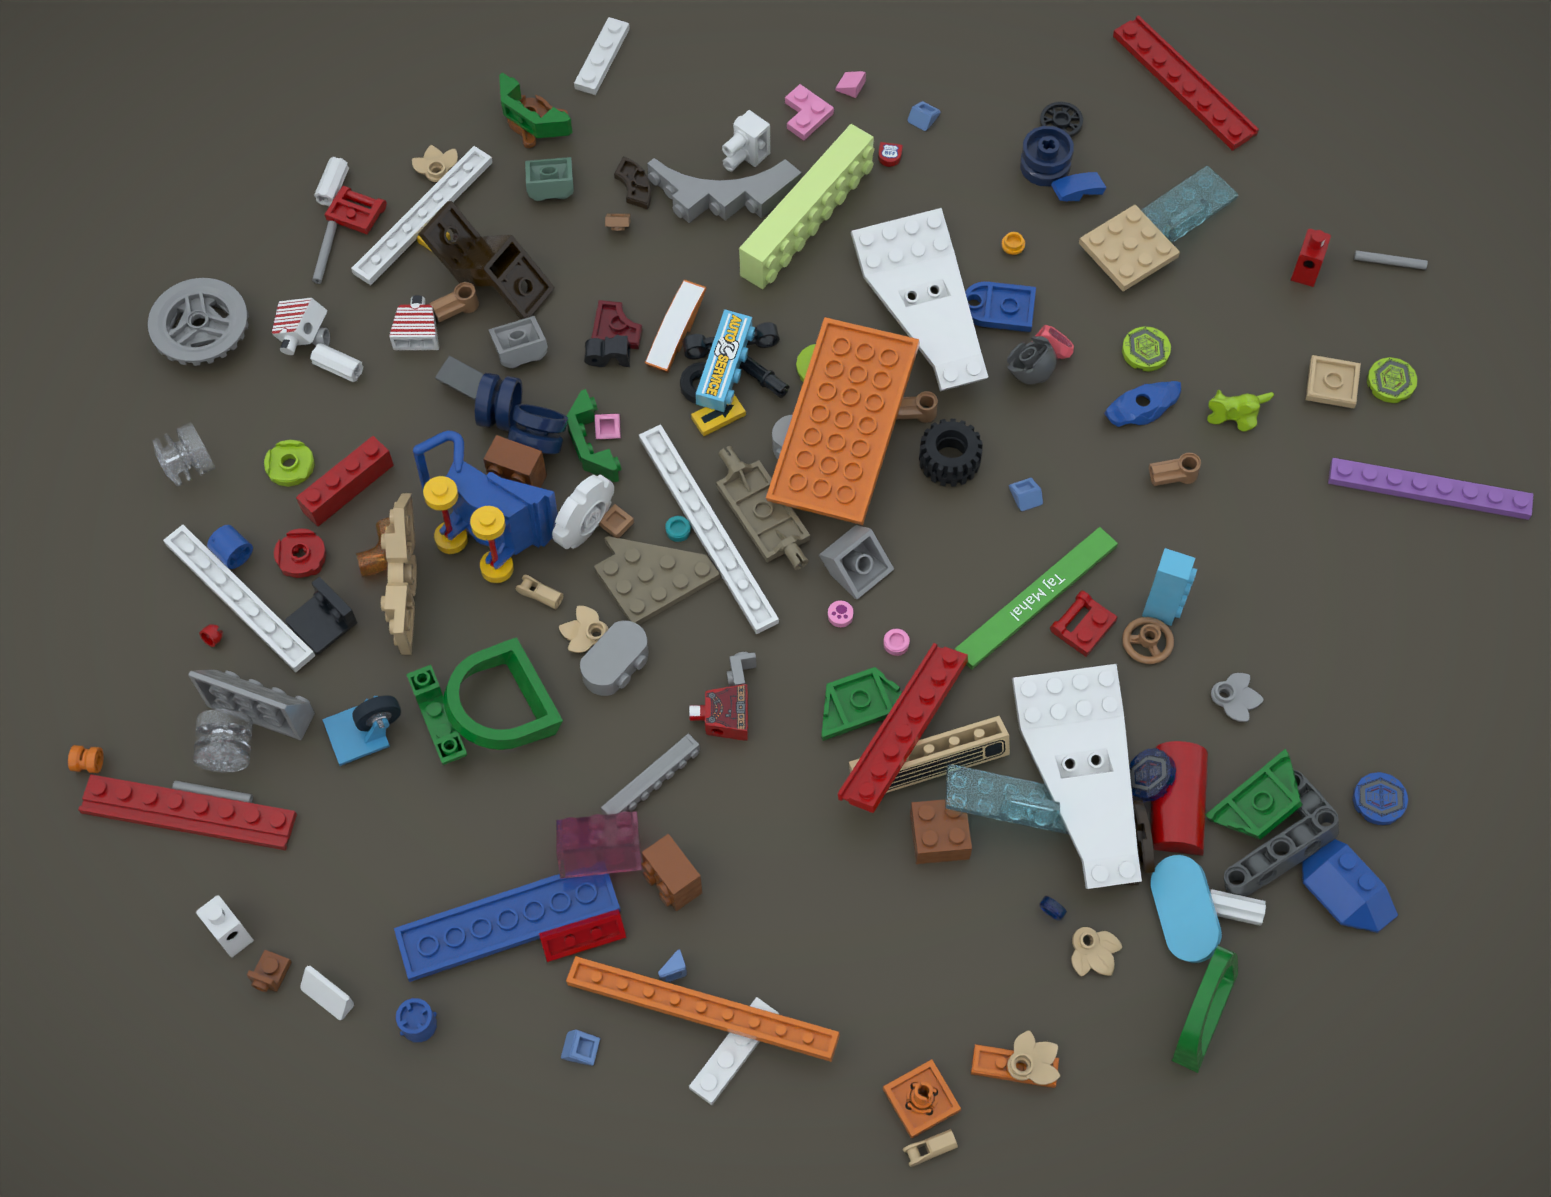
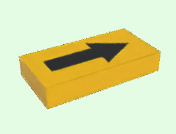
[691,394,746,437]

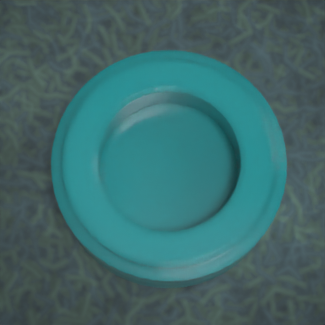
[665,516,691,542]

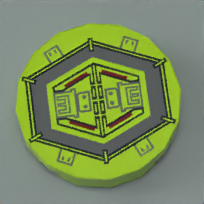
[1122,326,1171,372]
[1367,357,1417,403]

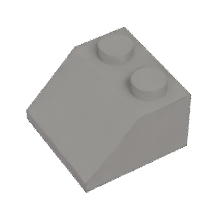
[819,525,894,599]

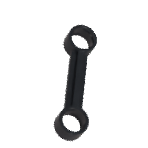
[682,322,780,360]

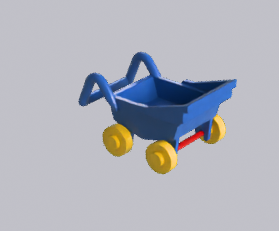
[413,431,558,583]

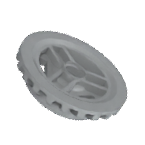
[148,278,249,366]

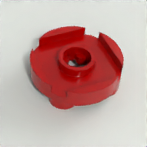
[274,529,326,578]

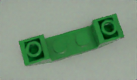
[499,72,573,138]
[567,389,621,483]
[406,665,467,765]

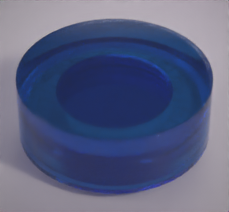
[1039,896,1067,921]

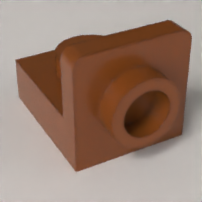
[246,950,292,992]

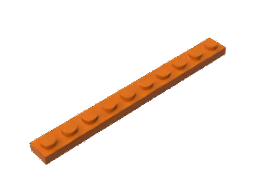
[566,956,840,1062]

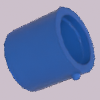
[207,525,253,569]
[396,998,437,1042]

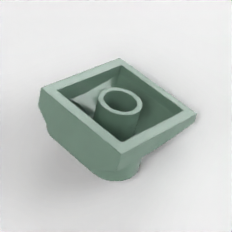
[525,157,574,201]

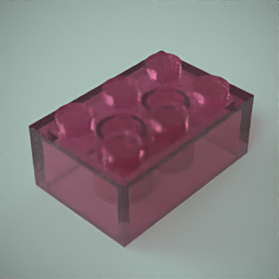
[556,811,642,879]

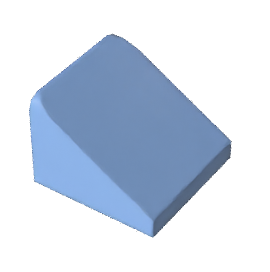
[908,101,941,131]
[1009,478,1043,511]
[658,949,687,983]
[561,1030,600,1066]

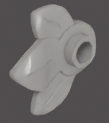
[1211,673,1264,722]

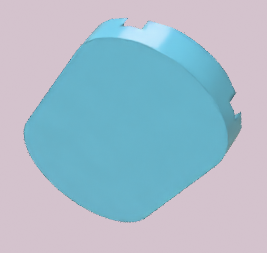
[1151,855,1222,963]

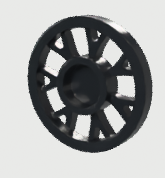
[1040,102,1083,137]

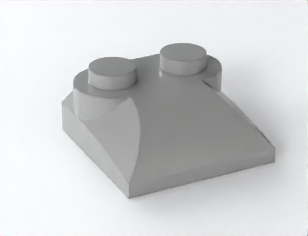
[489,316,548,368]

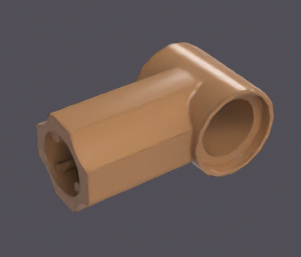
[429,282,479,322]
[896,391,938,423]
[1149,453,1201,486]

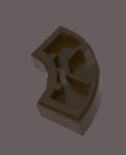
[614,156,652,210]
[1133,800,1155,873]

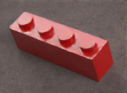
[296,436,394,527]

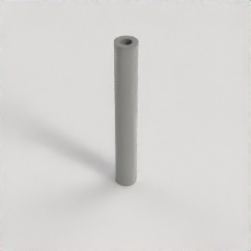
[312,221,337,284]
[1354,250,1428,270]
[172,780,253,803]

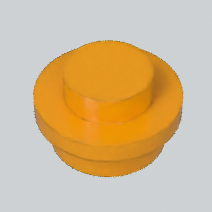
[1001,232,1025,255]

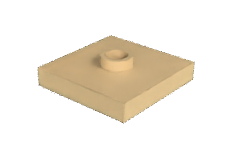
[1305,355,1361,408]

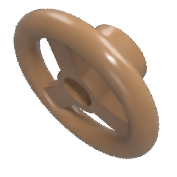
[1122,617,1174,664]

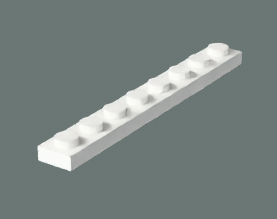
[351,146,493,286]
[163,525,315,673]

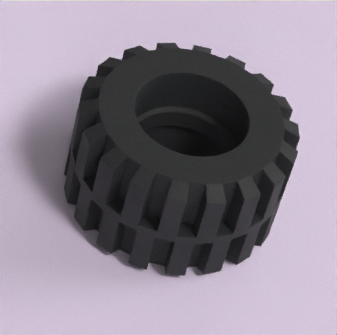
[919,418,983,487]

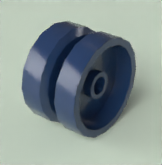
[1020,126,1074,187]
[475,373,523,431]
[507,404,568,454]

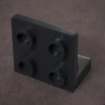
[285,577,357,654]

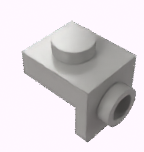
[726,652,756,687]

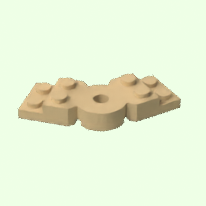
[381,493,417,655]

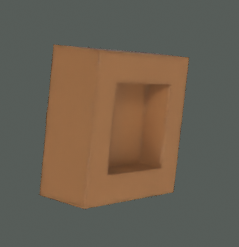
[605,213,631,231]
[599,504,634,538]

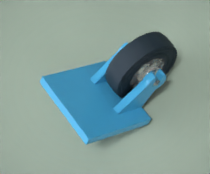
[322,695,401,766]

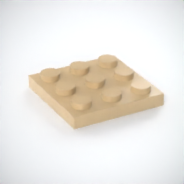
[1079,205,1180,292]

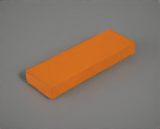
[971,1044,1059,1088]

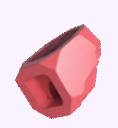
[1035,325,1074,359]

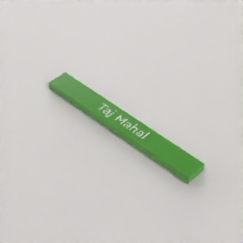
[954,527,1118,670]

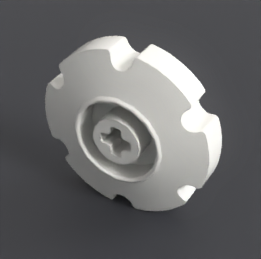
[552,475,614,549]

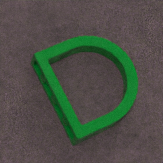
[444,637,563,750]
[1171,945,1239,1073]

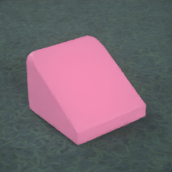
[835,71,866,98]
[595,414,621,439]

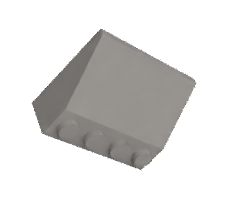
[188,670,315,740]

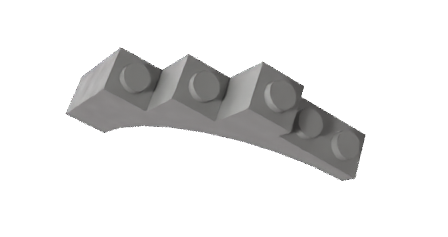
[647,158,802,223]

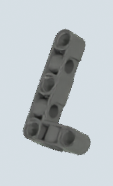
[1224,770,1339,897]

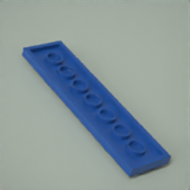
[394,859,621,982]

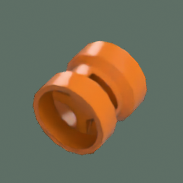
[68,745,104,773]

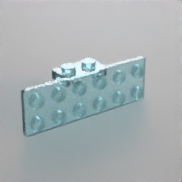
[1141,166,1238,243]
[945,764,1069,834]

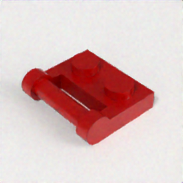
[324,186,387,235]
[1050,591,1117,657]

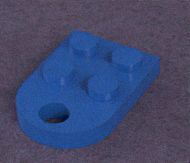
[965,282,1036,332]

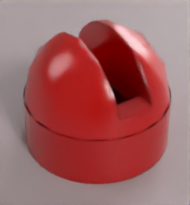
[199,624,223,647]

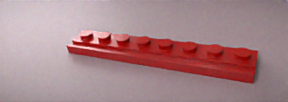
[1113,15,1259,151]
[838,643,968,813]
[78,774,297,850]

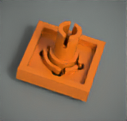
[883,1059,961,1139]

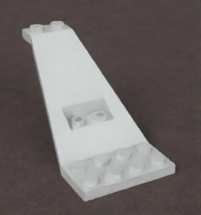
[851,208,988,391]
[1012,664,1142,889]

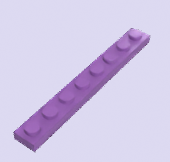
[1328,458,1533,520]

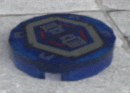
[1129,748,1176,801]

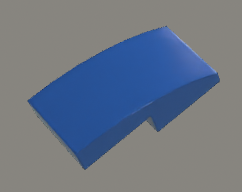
[1051,172,1106,201]

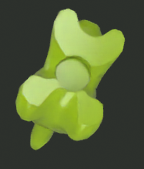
[1207,390,1274,431]

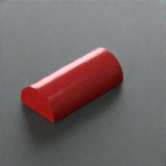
[1150,741,1208,856]

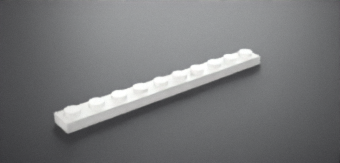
[639,425,779,634]

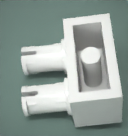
[722,110,770,172]

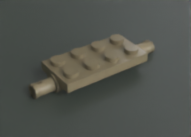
[716,446,810,570]

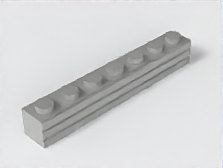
[601,733,700,824]

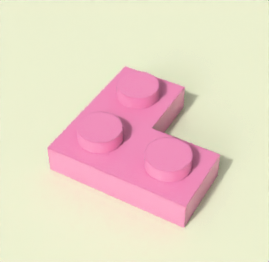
[785,84,834,141]

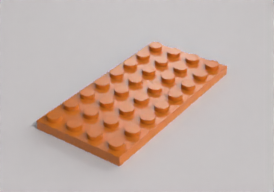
[766,317,920,525]

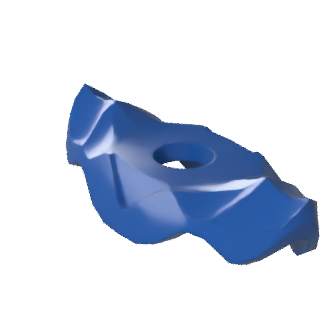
[1104,381,1181,427]

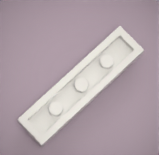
[574,17,630,95]
[689,997,779,1105]

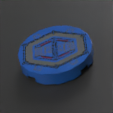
[1352,772,1408,825]

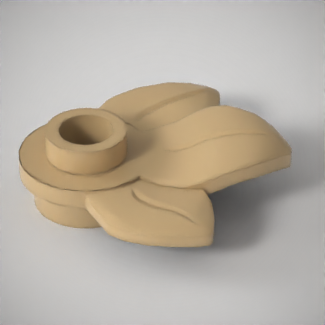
[412,145,458,182]
[559,606,609,653]
[1071,927,1122,976]
[1007,1031,1060,1085]

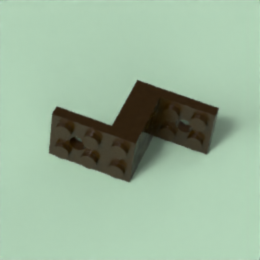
[418,201,555,320]

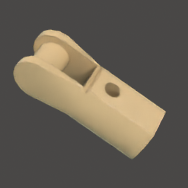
[515,575,563,610]
[903,1129,958,1167]

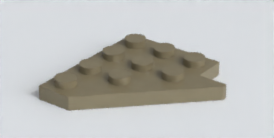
[594,536,720,625]

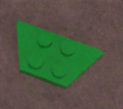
[821,667,902,741]
[1205,749,1302,840]

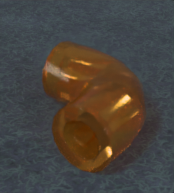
[356,517,390,577]

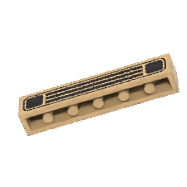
[849,716,1010,793]

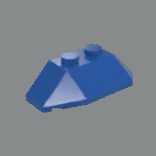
[1302,839,1398,933]

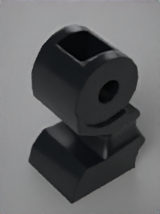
[584,335,631,367]

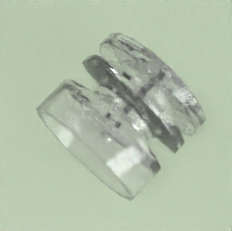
[152,422,216,487]
[192,709,253,772]

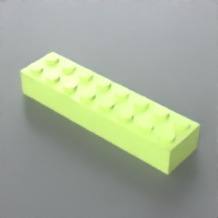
[739,124,874,289]

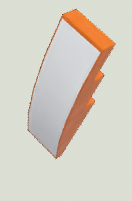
[645,280,707,373]

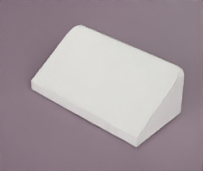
[300,966,354,1020]

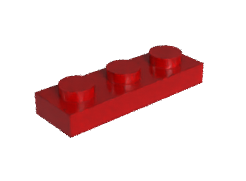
[539,909,626,962]

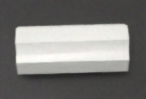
[314,157,349,206]
[310,343,364,382]
[1210,889,1266,926]

